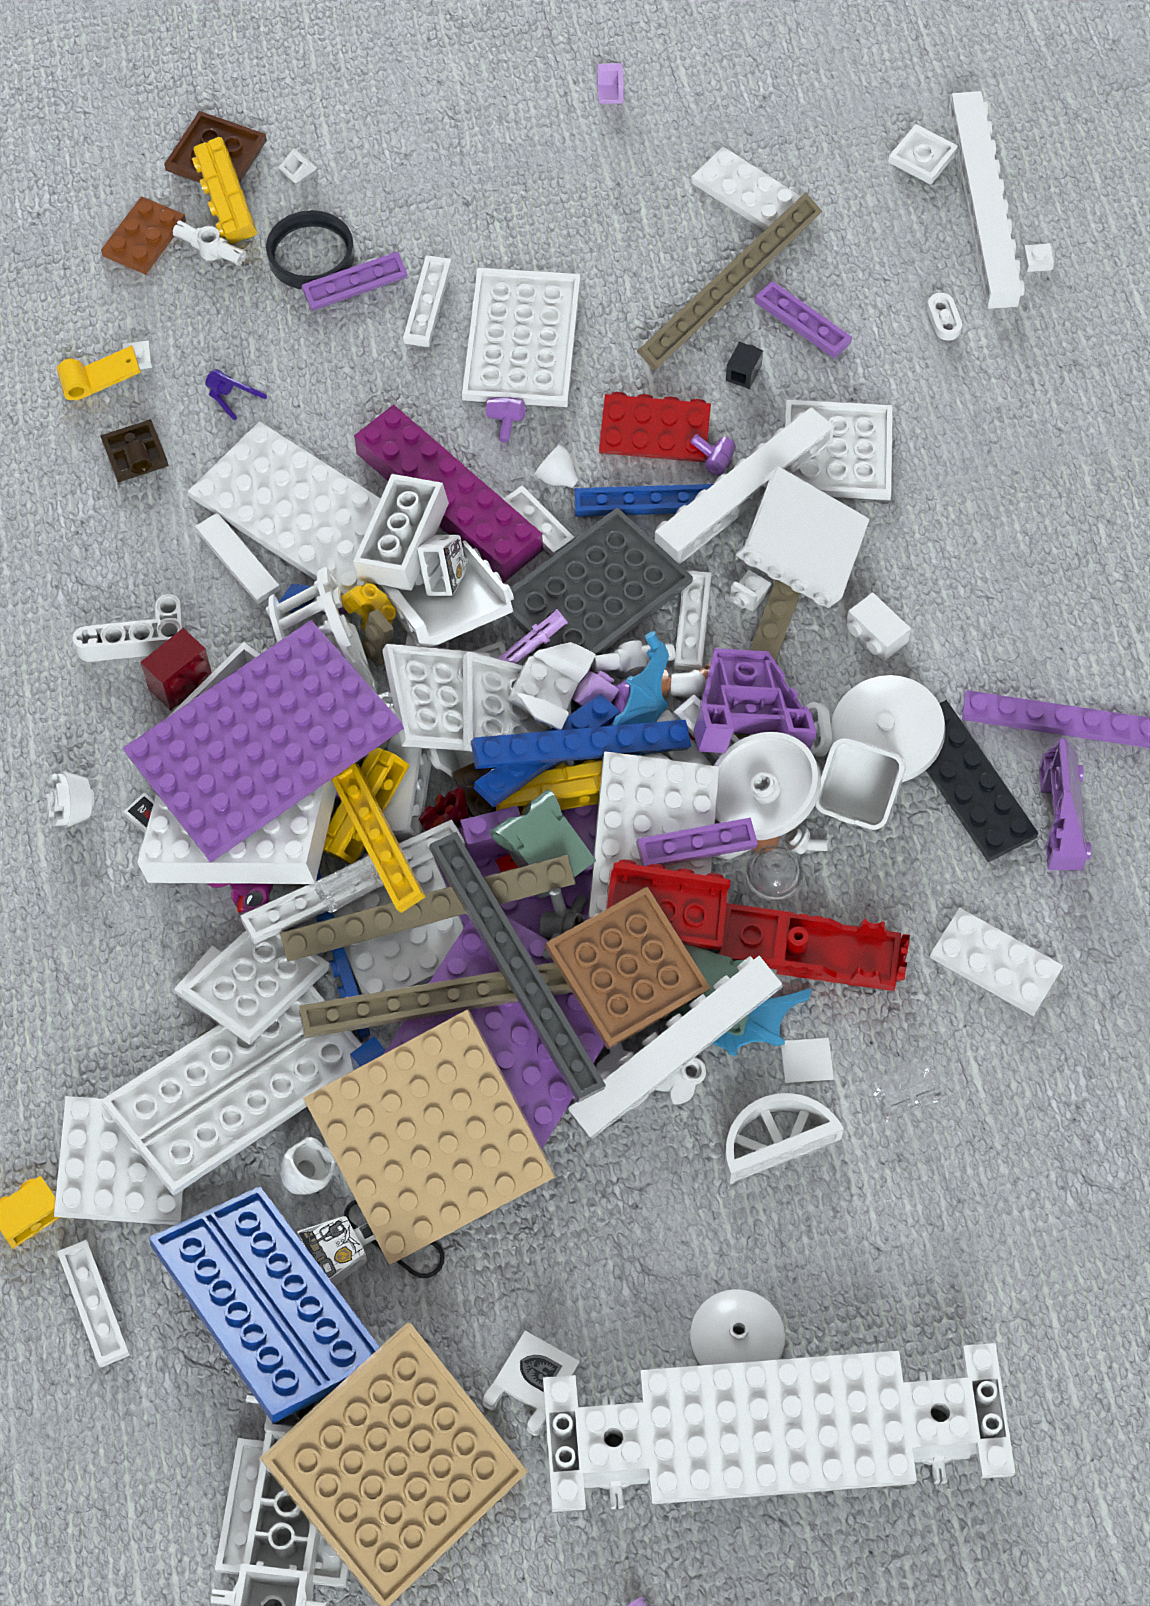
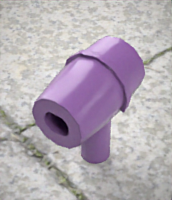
[486,397,526,442]
[690,434,736,476]

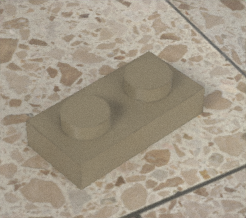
[362,609,394,667]

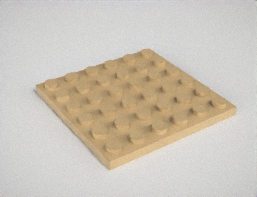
[303,1009,556,1265]
[259,1323,528,1606]

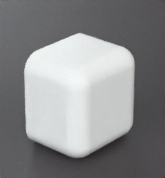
[815,738,906,830]

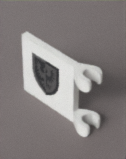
[483,1331,580,1436]

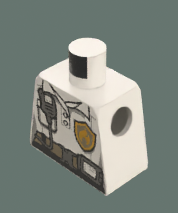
[417,535,466,596]
[297,1216,376,1286]

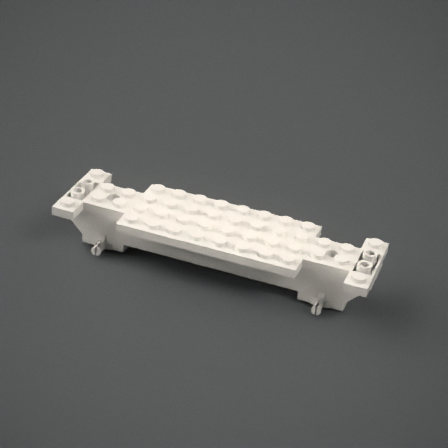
[543,1343,1015,1512]

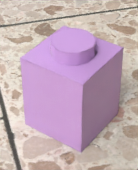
[571,670,619,706]

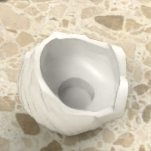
[280,1137,336,1195]

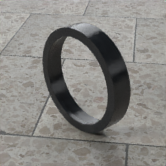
[266,210,355,289]

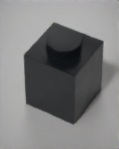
[726,342,763,389]

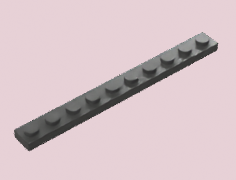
[429,832,606,1103]

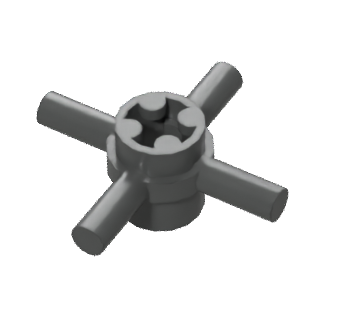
[540,888,587,960]

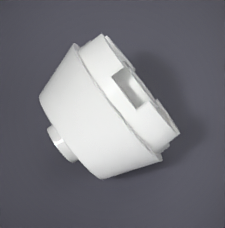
[46,771,94,828]

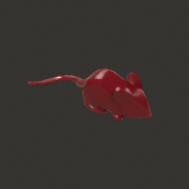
[418,787,469,831]

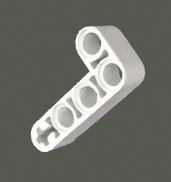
[72,594,185,662]

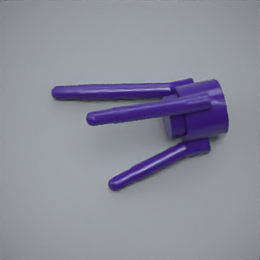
[205,369,267,420]

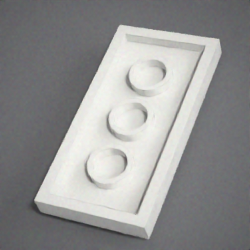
[691,147,801,231]
[930,908,1063,1016]

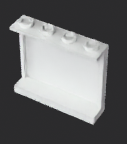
[736,466,870,608]
[378,540,514,648]

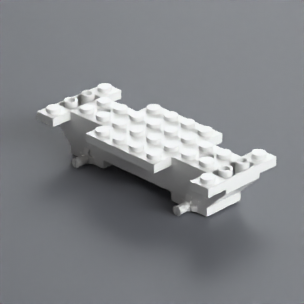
[211,1389,349,1606]

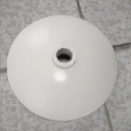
[690,1289,785,1366]

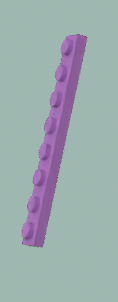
[962,690,1150,748]

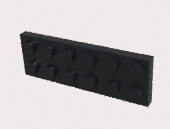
[926,700,1038,862]

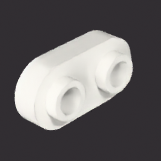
[927,293,962,341]
[806,702,833,757]

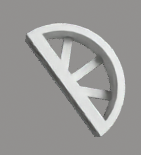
[724,1093,844,1183]

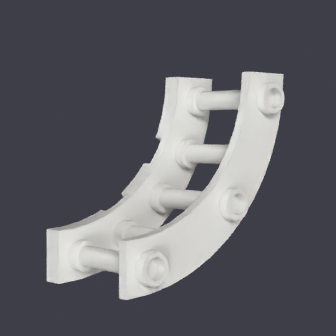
[266,566,378,693]

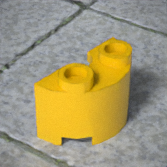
[340,583,396,631]

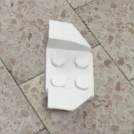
[507,642,596,730]

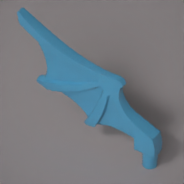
[612,631,669,756]
[712,988,812,1057]

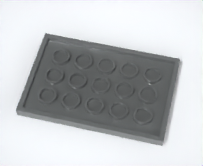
[507,508,693,656]

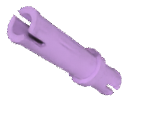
[497,609,568,664]

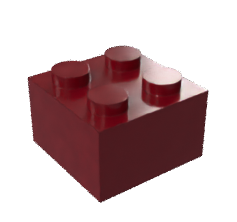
[140,628,212,711]

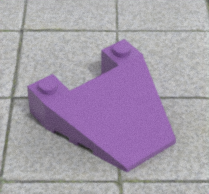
[694,648,816,753]
[1039,739,1091,870]

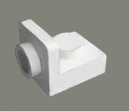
[730,570,772,612]

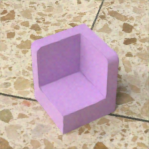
[597,63,624,104]

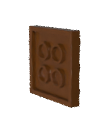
[164,111,267,183]

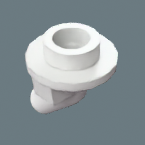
[787,825,829,854]

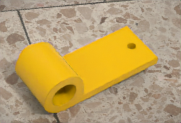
[56,345,141,401]

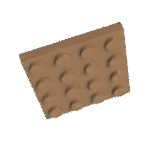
[544,887,711,1049]

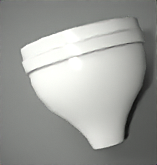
[534,444,579,488]

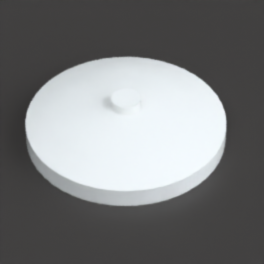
[831,675,945,782]
[714,732,821,840]

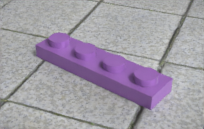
[302,251,408,312]
[755,281,852,359]
[636,817,758,866]

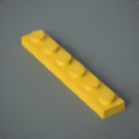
[331,763,426,913]

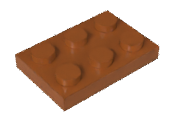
[101,196,186,275]

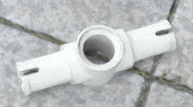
[173,221,246,266]
[591,640,675,676]

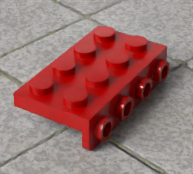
[599,392,711,463]
[605,859,731,950]

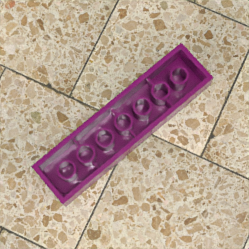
[354,404,543,583]

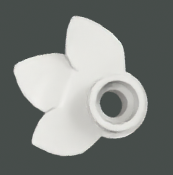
[656,1057,706,1105]

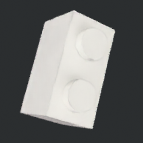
[846,592,911,661]

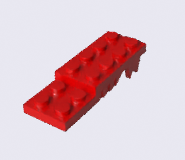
[719,903,910,991]

